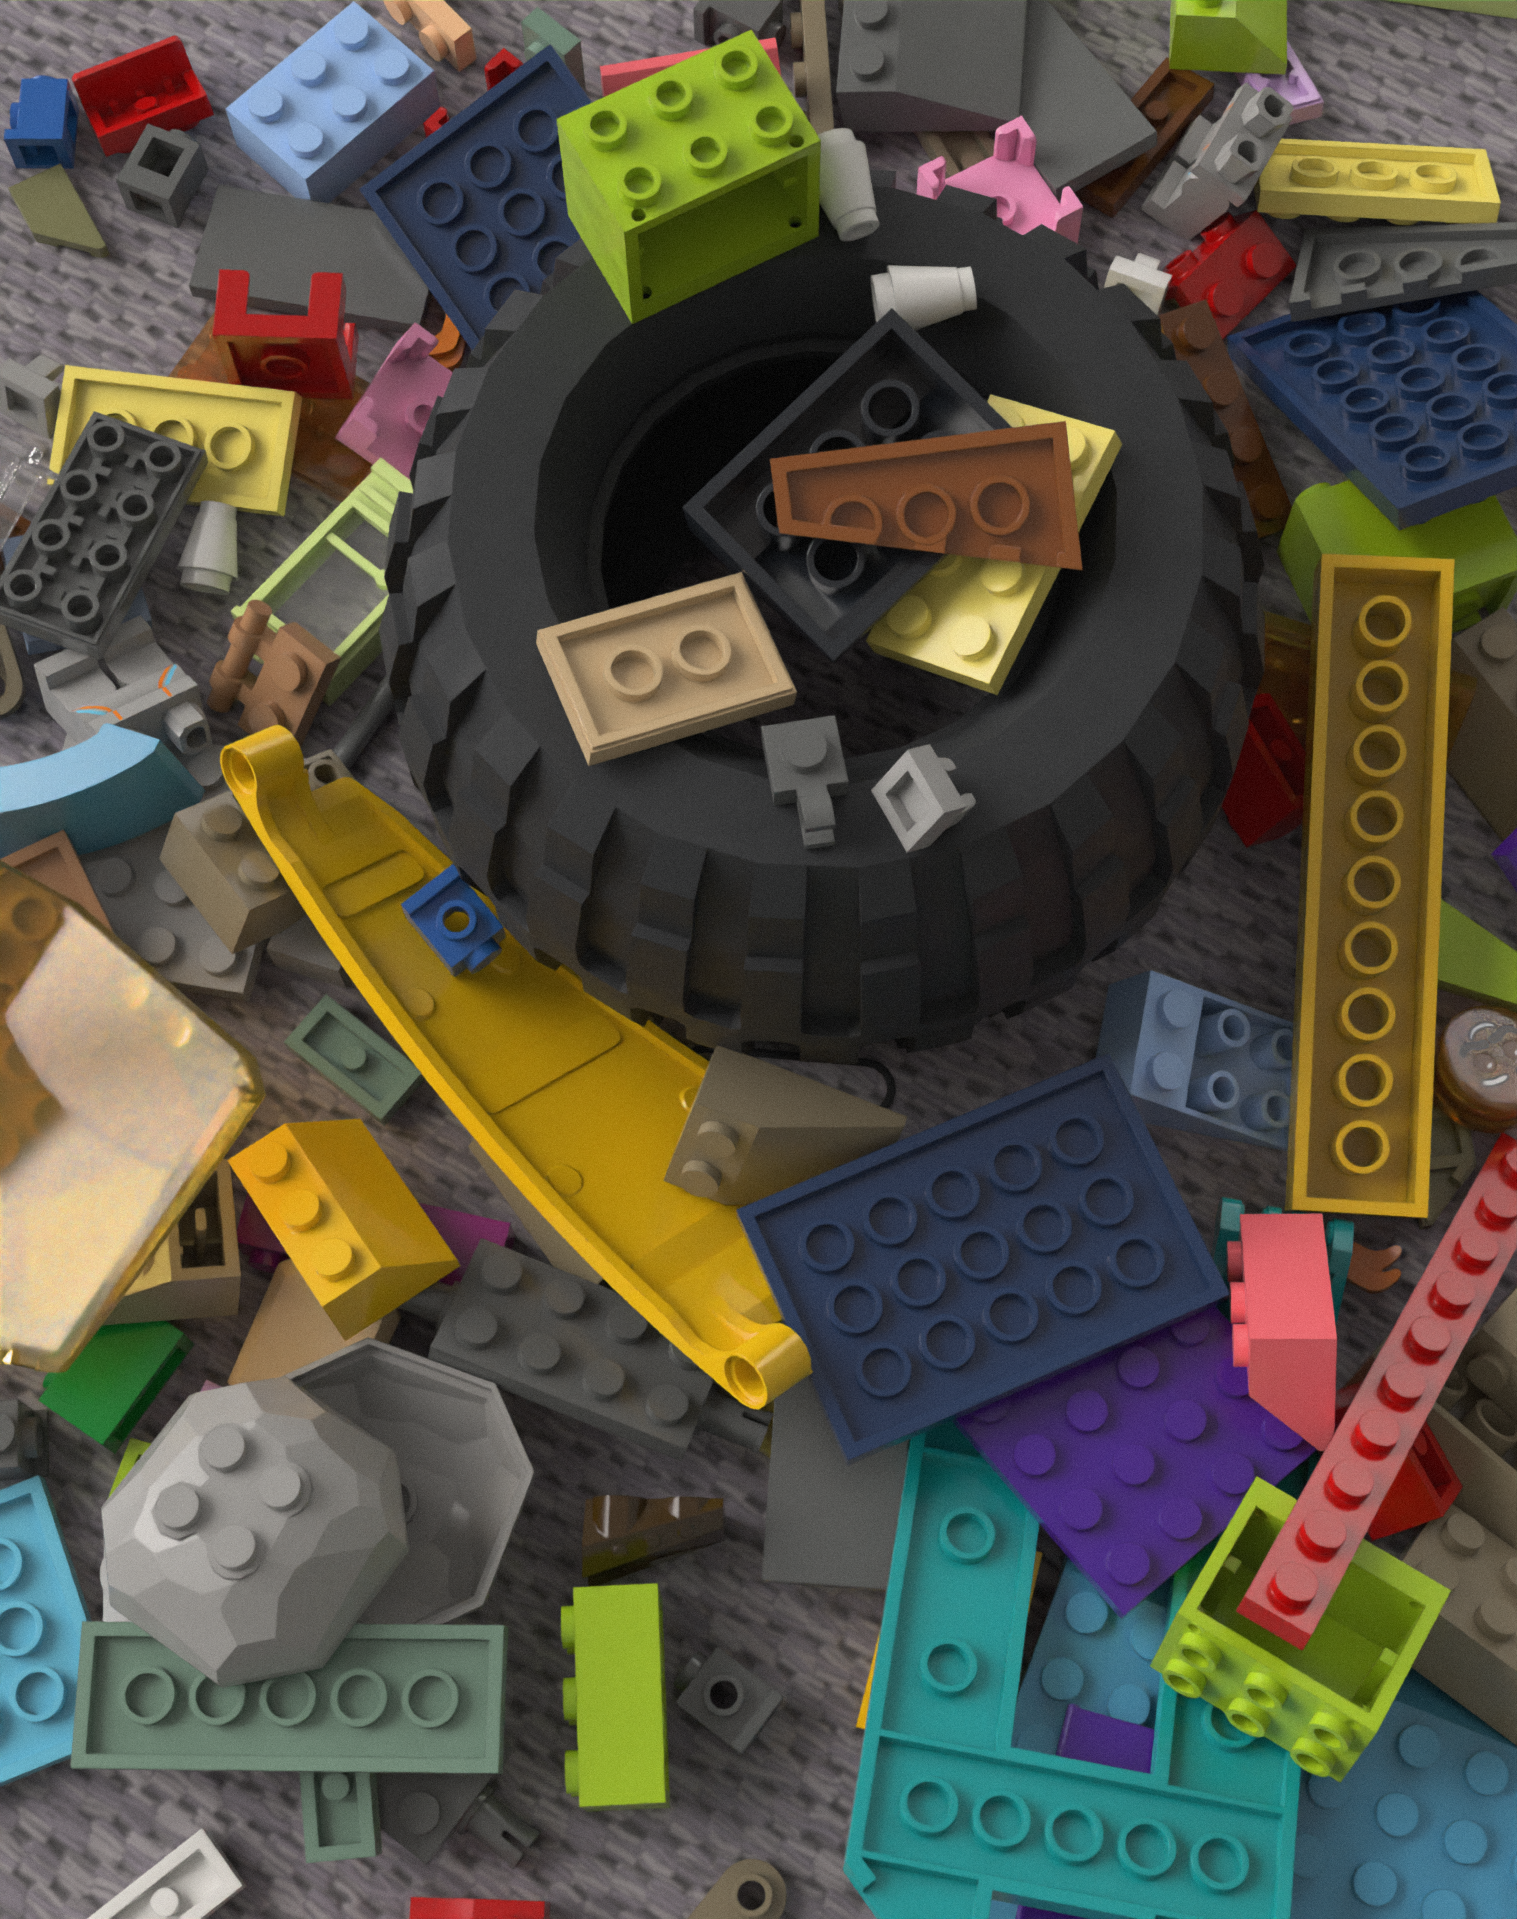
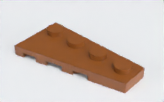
[770,421,1082,570]

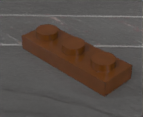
[1074,57,1214,218]

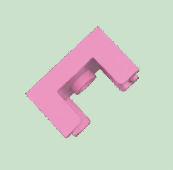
[917,116,1083,244]
[335,322,453,479]

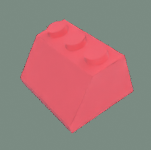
[1226,1214,1337,1451]

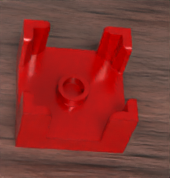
[212,269,359,400]

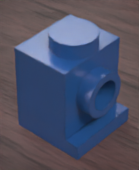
[4,75,79,169]
[401,863,506,978]

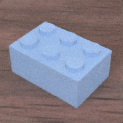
[226,1,441,203]

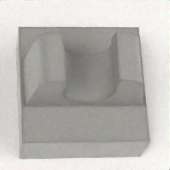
[0,354,63,439]
[871,744,976,853]

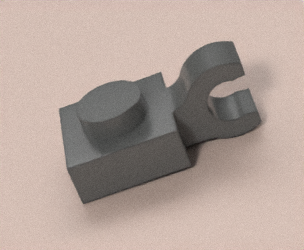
[761,715,848,850]

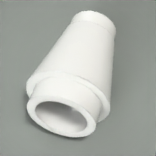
[818,128,880,242]
[870,265,977,330]
[177,501,238,595]

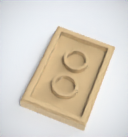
[536,572,797,766]

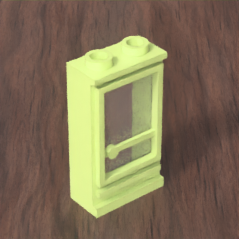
[231,457,413,706]

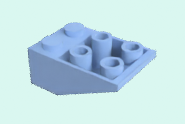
[1096,970,1293,1151]

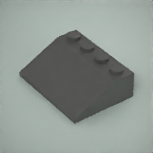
[836,0,1027,132]

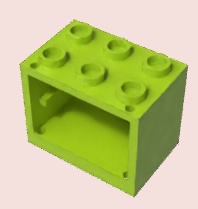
[557,29,821,324]
[1276,480,1517,634]
[1150,1476,1451,1783]

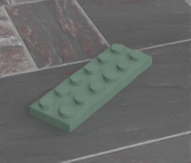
[70,1621,508,1774]

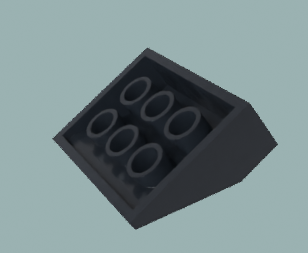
[682,308,1013,664]

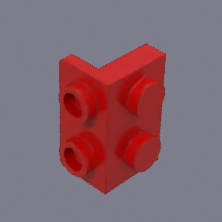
[72,35,214,157]
[1162,210,1297,340]

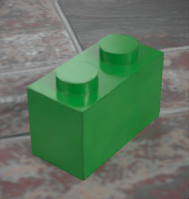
[38,1321,195,1454]

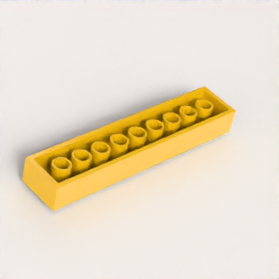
[1285,554,1455,1219]

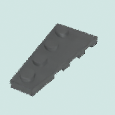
[1289,222,1517,322]

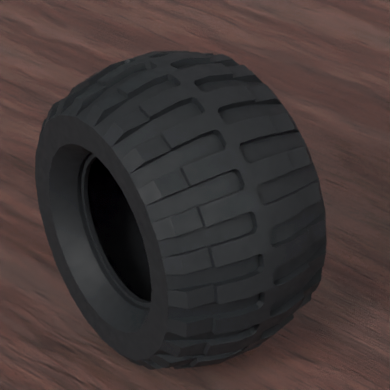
[379,170,1265,1064]

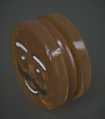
[1433,1005,1517,1134]

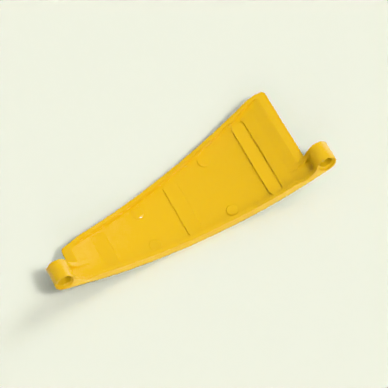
[220,724,813,1409]

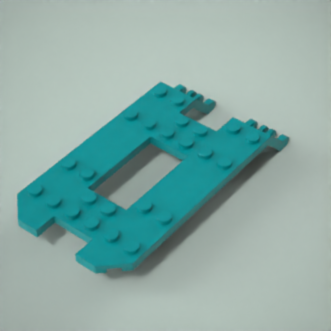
[843,1197,1354,1919]

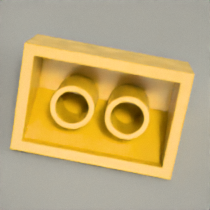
[227,1119,461,1342]

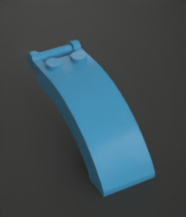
[0,723,205,859]

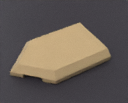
[227,1258,401,1385]

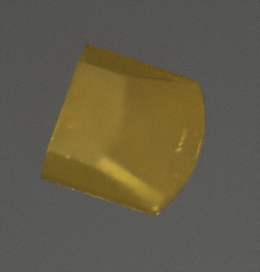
[0,860,266,1373]

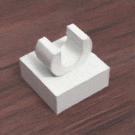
[1104,253,1172,315]

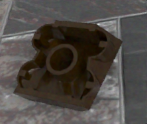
[582,1495,726,1587]

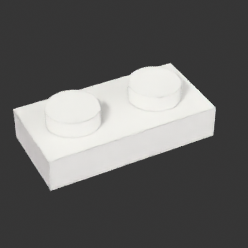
[87,1828,247,1919]

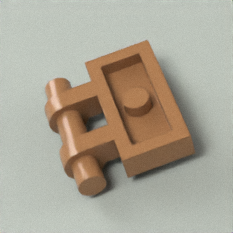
[207,600,341,748]

